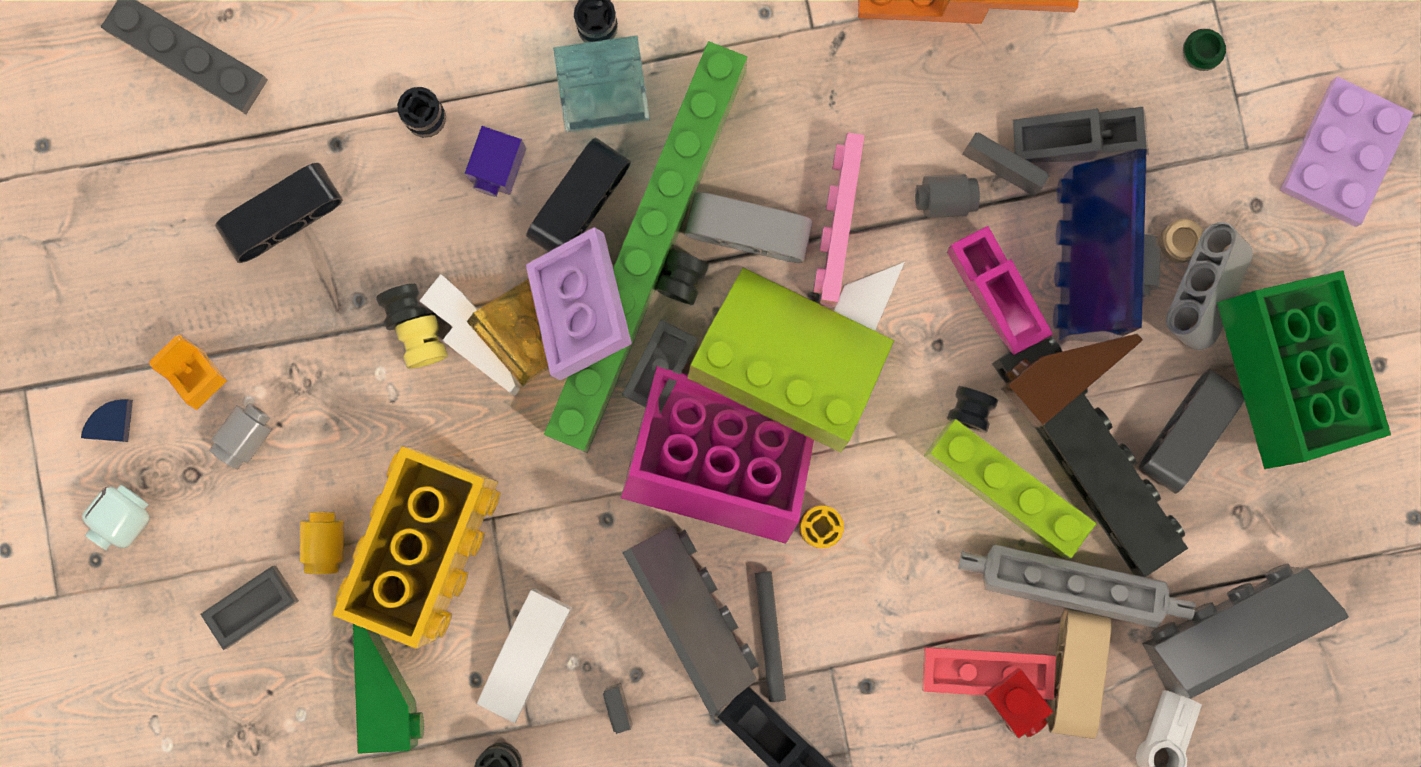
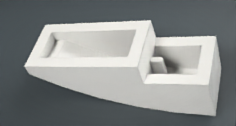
[420,274,520,396]
[477,589,572,723]

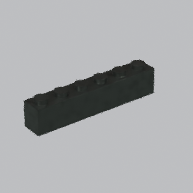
[992,337,1188,577]

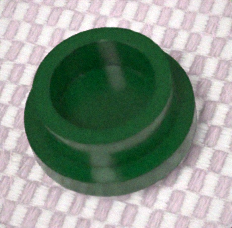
[1183,29,1226,71]

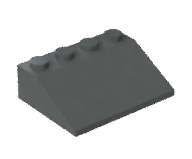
[622,526,759,715]

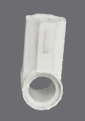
[1136,690,1202,767]

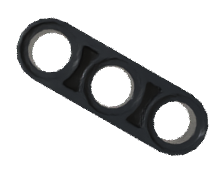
[526,137,631,252]
[215,163,343,263]

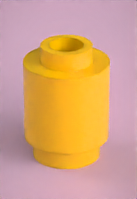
[299,511,344,574]

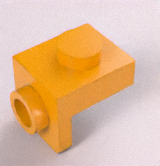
[149,335,227,411]

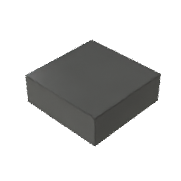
[603,683,633,734]

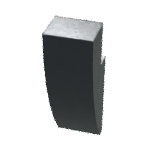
[718,686,836,767]

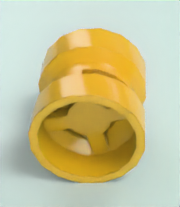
[799,505,844,549]

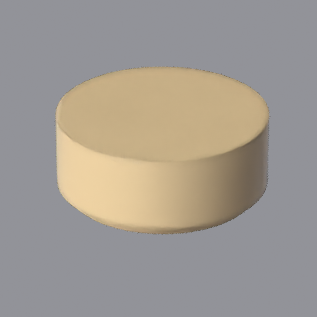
[1159,219,1204,263]

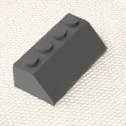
[1142,563,1349,699]

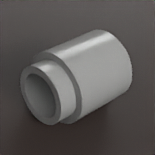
[209,404,272,469]

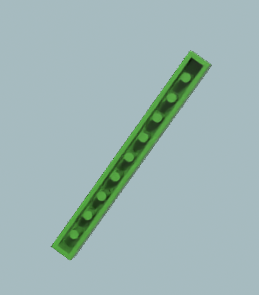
[544,41,748,453]

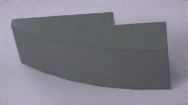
[1013,106,1149,162]

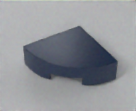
[81,399,133,442]

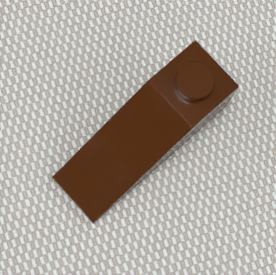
[1001,333,1143,428]

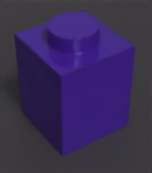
[465,126,527,197]

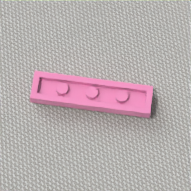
[813,133,865,307]

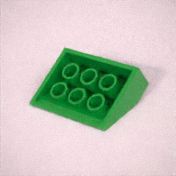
[1217,270,1391,470]

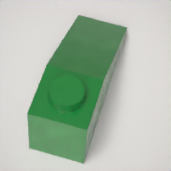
[353,624,424,754]

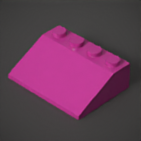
[621,366,814,544]

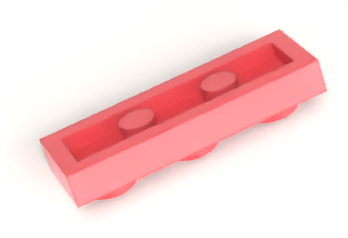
[922,647,1056,700]

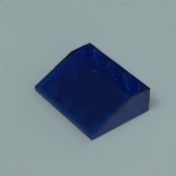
[1053,149,1147,342]

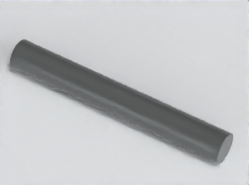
[755,571,786,702]

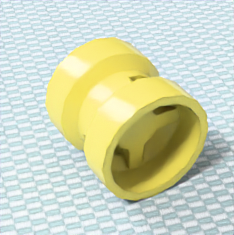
[395,315,448,369]

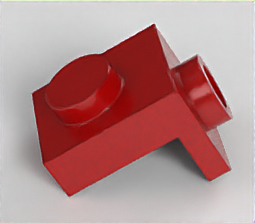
[984,668,1053,738]

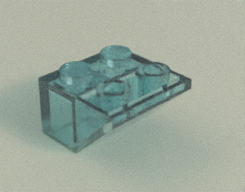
[553,35,650,132]

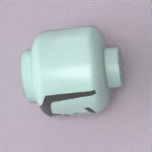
[82,484,150,550]

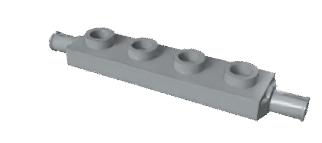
[958,545,1195,628]

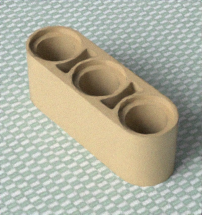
[1048,608,1111,739]

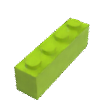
[924,419,1097,558]

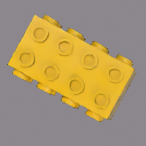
[332,446,501,649]

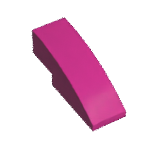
[947,226,1053,355]

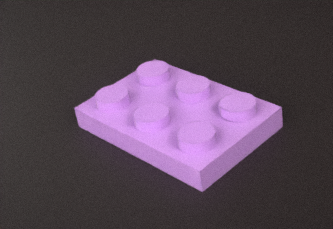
[1280,76,1413,227]
[526,227,632,380]

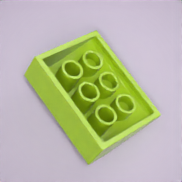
[688,268,894,453]

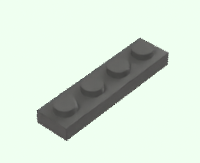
[101,0,268,114]

